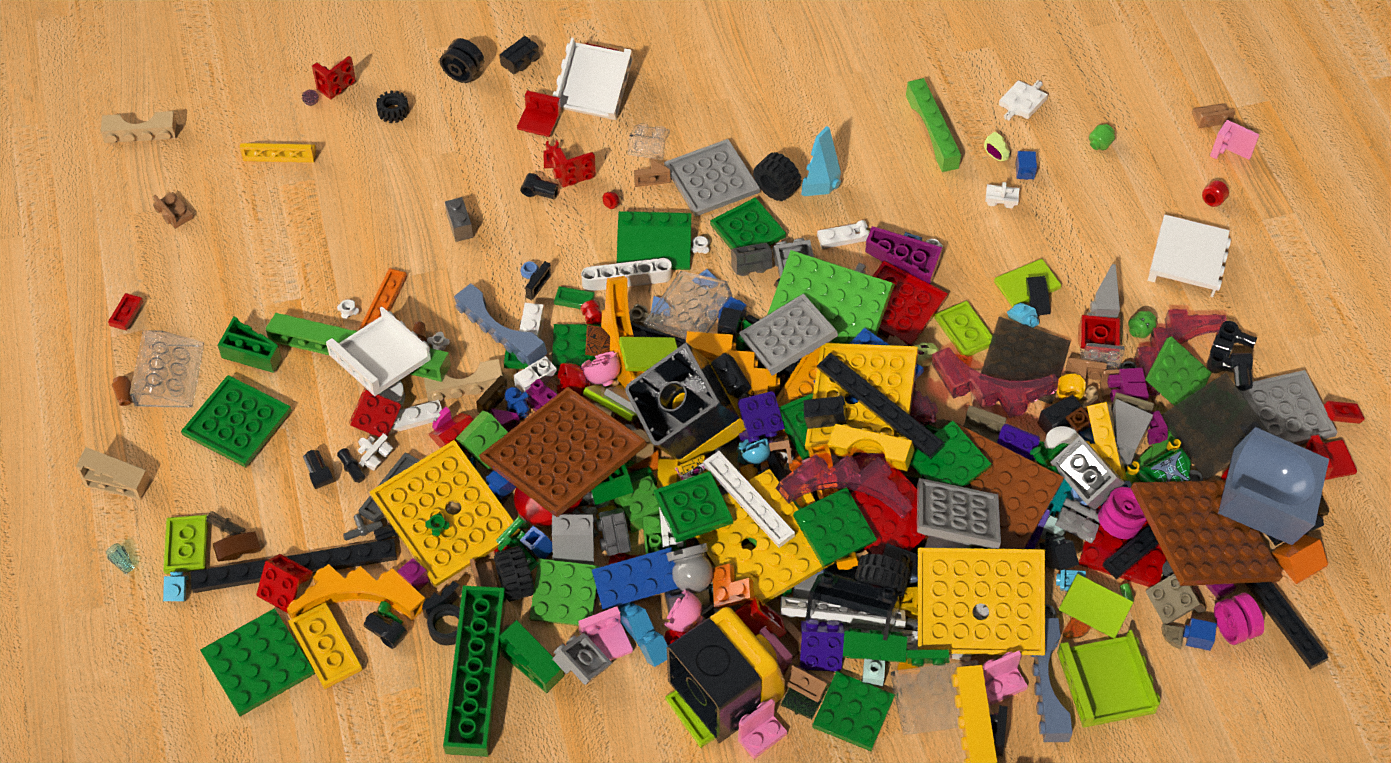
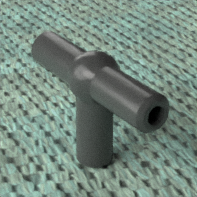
[343,514,383,541]

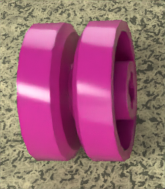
[1098,487,1147,539]
[1214,593,1264,645]

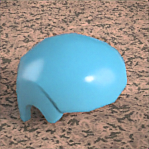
[741,438,770,464]

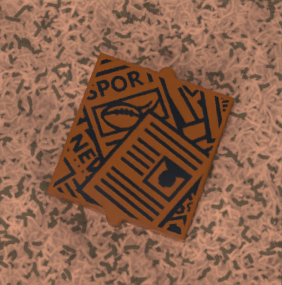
[585,325,610,356]

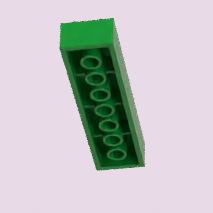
[443,585,506,757]

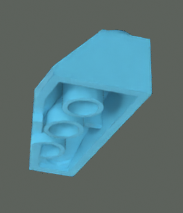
[801,126,841,196]

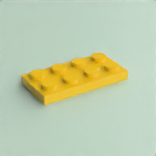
[288,602,362,690]

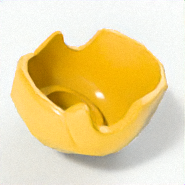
[1056,373,1086,401]

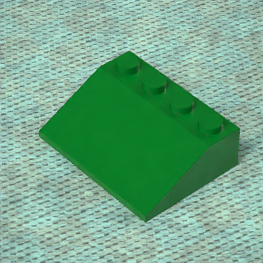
[617,211,692,270]

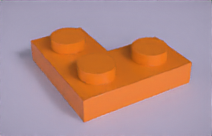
[712,563,754,610]

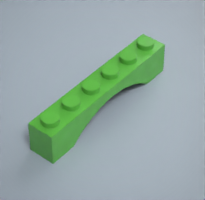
[906,78,961,172]

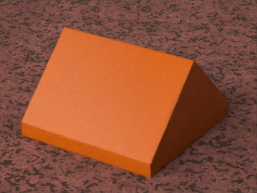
[1271,535,1328,584]

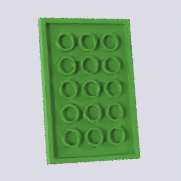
[767,250,895,344]

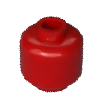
[1202,180,1229,207]

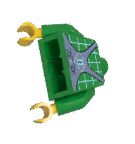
[1127,439,1191,482]

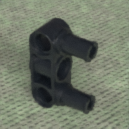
[1206,321,1257,373]

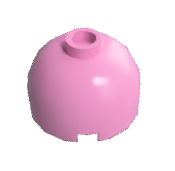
[581,351,621,386]
[664,589,704,632]

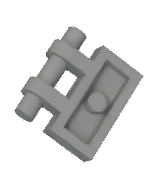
[1055,498,1099,543]

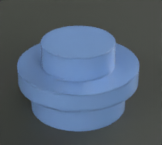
[521,261,539,279]

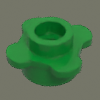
[425,513,450,537]

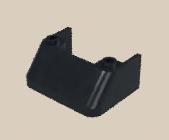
[805,572,899,641]

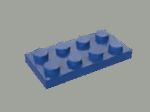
[592,547,678,610]

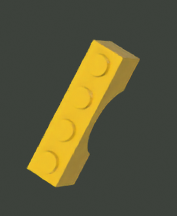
[1087,402,1127,481]
[828,424,914,471]

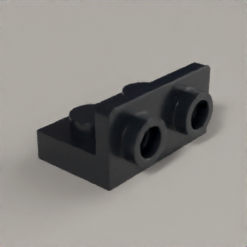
[990,705,1008,757]

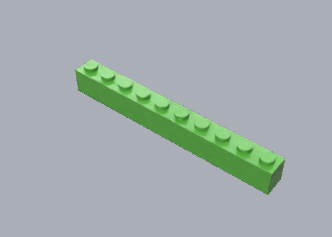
[265,313,451,382]

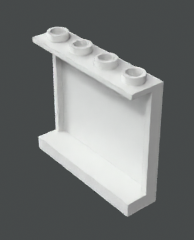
[553,38,634,120]
[1147,214,1231,297]
[326,307,431,396]

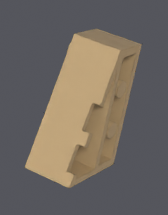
[76,447,150,500]

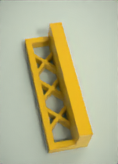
[240,143,316,163]

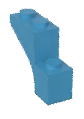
[618,602,667,667]

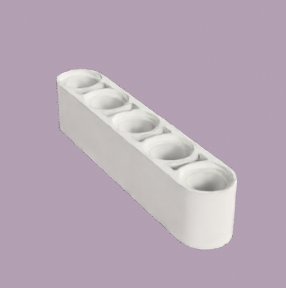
[581,258,672,291]

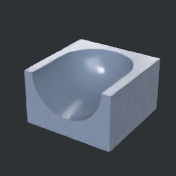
[1218,427,1329,545]

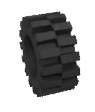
[376,90,409,123]

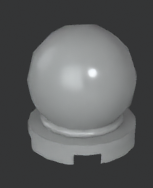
[666,543,713,594]

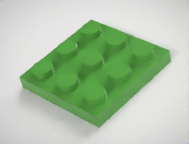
[1145,336,1212,416]
[529,559,600,626]

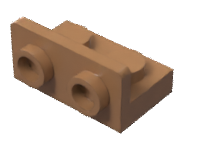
[1192,103,1235,128]
[152,192,194,229]

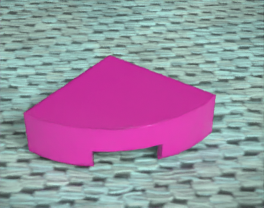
[432,407,452,429]

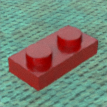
[108,293,144,331]
[1324,401,1365,424]

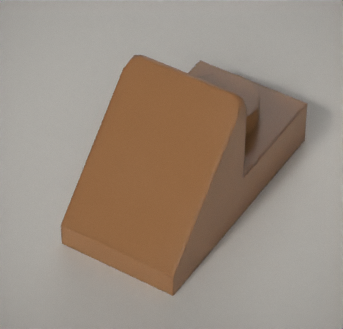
[634,158,670,187]
[1065,357,1107,380]

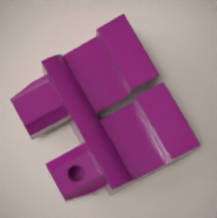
[1107,368,1149,402]
[525,379,557,412]

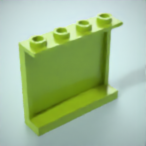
[1057,630,1160,728]

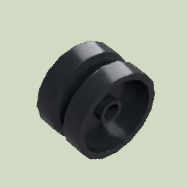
[439,38,485,83]

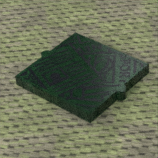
[781,687,828,720]

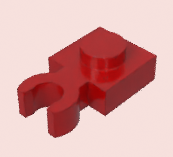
[543,140,559,169]

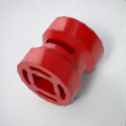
[580,300,602,324]

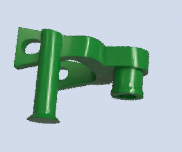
[1030,441,1069,475]
[496,514,539,572]

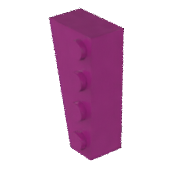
[865,226,942,285]

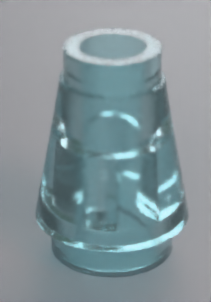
[106,543,134,574]

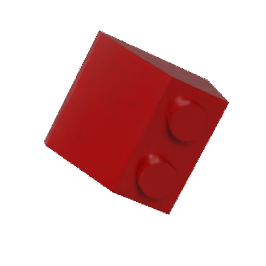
[1078,315,1120,352]
[428,413,474,453]

